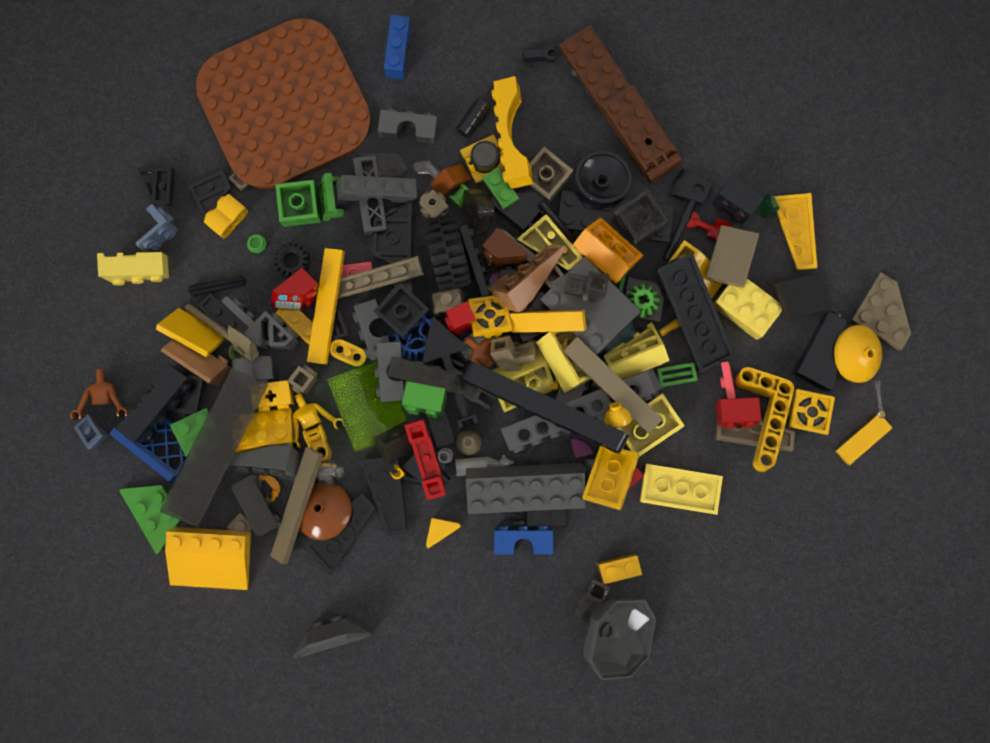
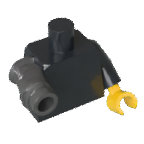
[390,441,453,485]

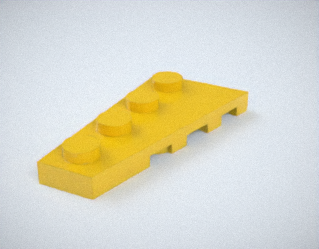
[772,193,817,270]

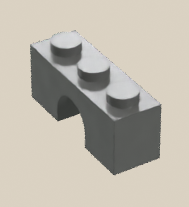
[378,108,438,144]
[352,299,390,362]
[373,341,404,402]

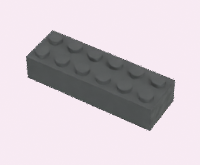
[466,463,585,514]

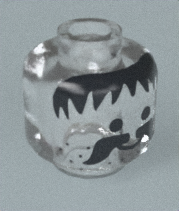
[316,459,344,484]

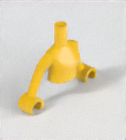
[292,394,346,449]

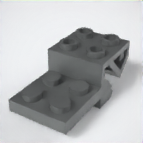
[221,296,300,351]

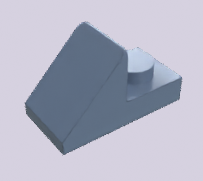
[74,414,110,450]

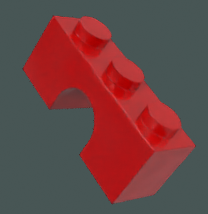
[445,301,476,337]

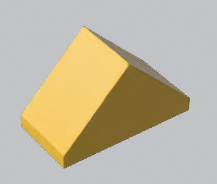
[426,517,461,548]

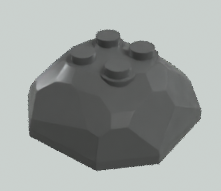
[584,598,656,680]

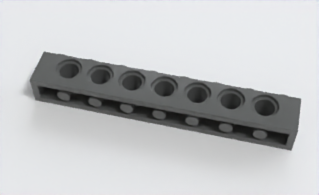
[501,371,656,453]

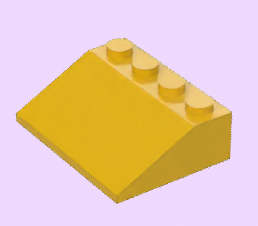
[165,527,251,590]

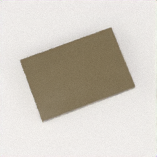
[706,225,759,288]

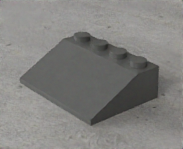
[540,257,641,355]

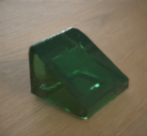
[757,192,779,218]

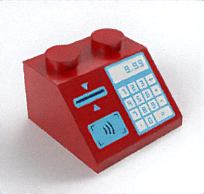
[271,268,318,311]

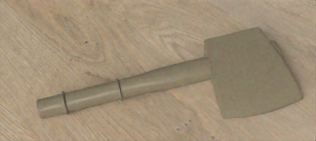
[185,303,259,362]

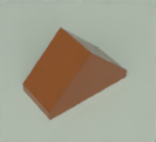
[430,164,472,197]

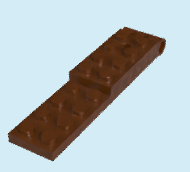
[558,25,682,184]

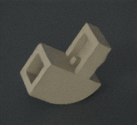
[490,336,536,371]

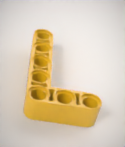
[735,367,794,472]

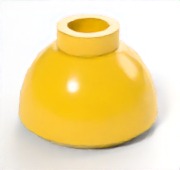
[604,402,632,428]

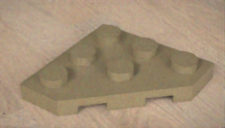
[850,272,911,351]

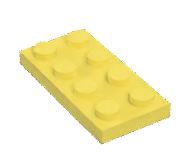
[640,464,723,515]

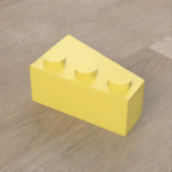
[517,215,583,272]
[97,252,169,285]
[604,322,669,380]

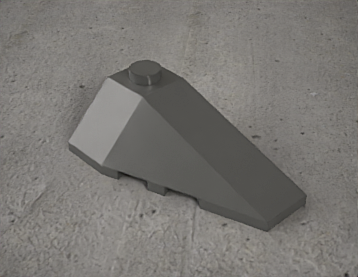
[216,444,301,481]

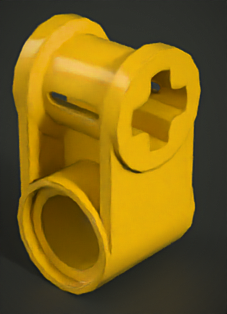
[302,424,332,462]

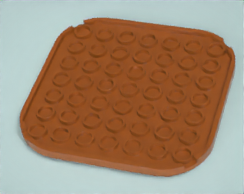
[196,18,371,189]

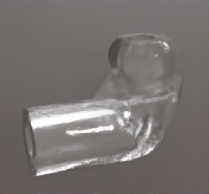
[413,161,441,179]

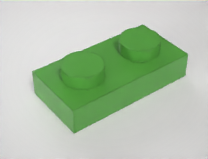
[482,167,519,210]

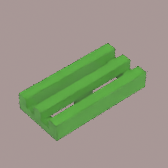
[656,362,698,387]

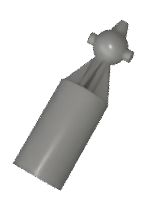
[455,455,514,476]

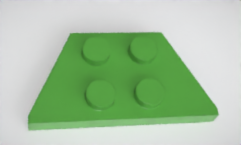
[119,485,183,554]

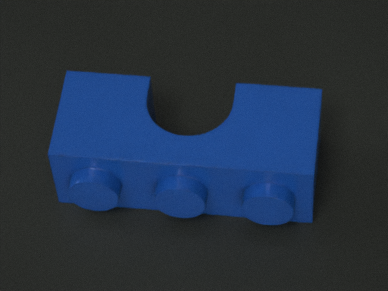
[384,15,411,79]
[494,526,553,555]

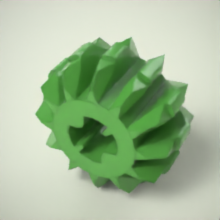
[627,284,660,317]

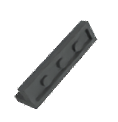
[353,156,387,236]

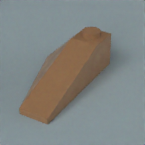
[487,244,565,312]

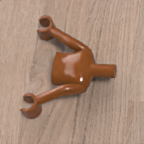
[464,336,521,393]
[70,369,131,420]

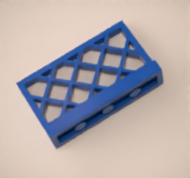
[109,403,189,484]

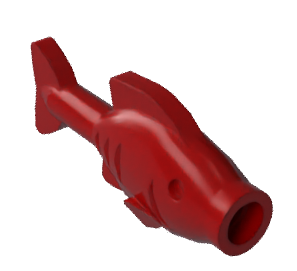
[686,211,734,241]

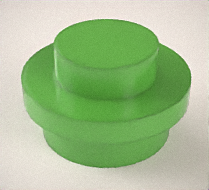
[247,234,266,254]

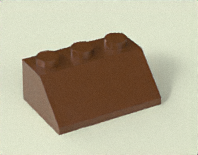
[482,227,528,269]

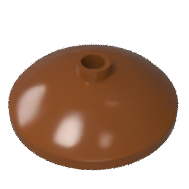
[299,482,352,540]

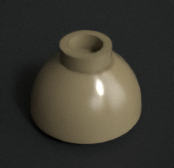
[455,429,482,456]

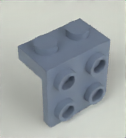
[136,204,179,252]

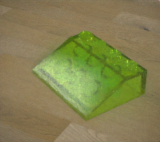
[327,362,408,452]

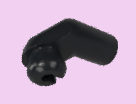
[437,355,466,371]

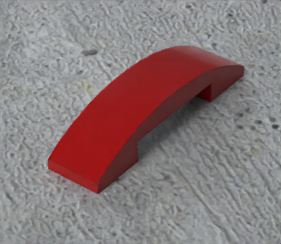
[404,419,446,500]

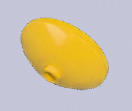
[834,325,882,383]

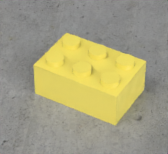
[713,279,782,340]
[617,394,685,457]

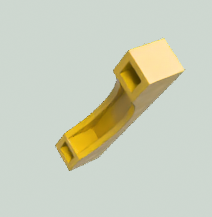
[492,76,534,189]

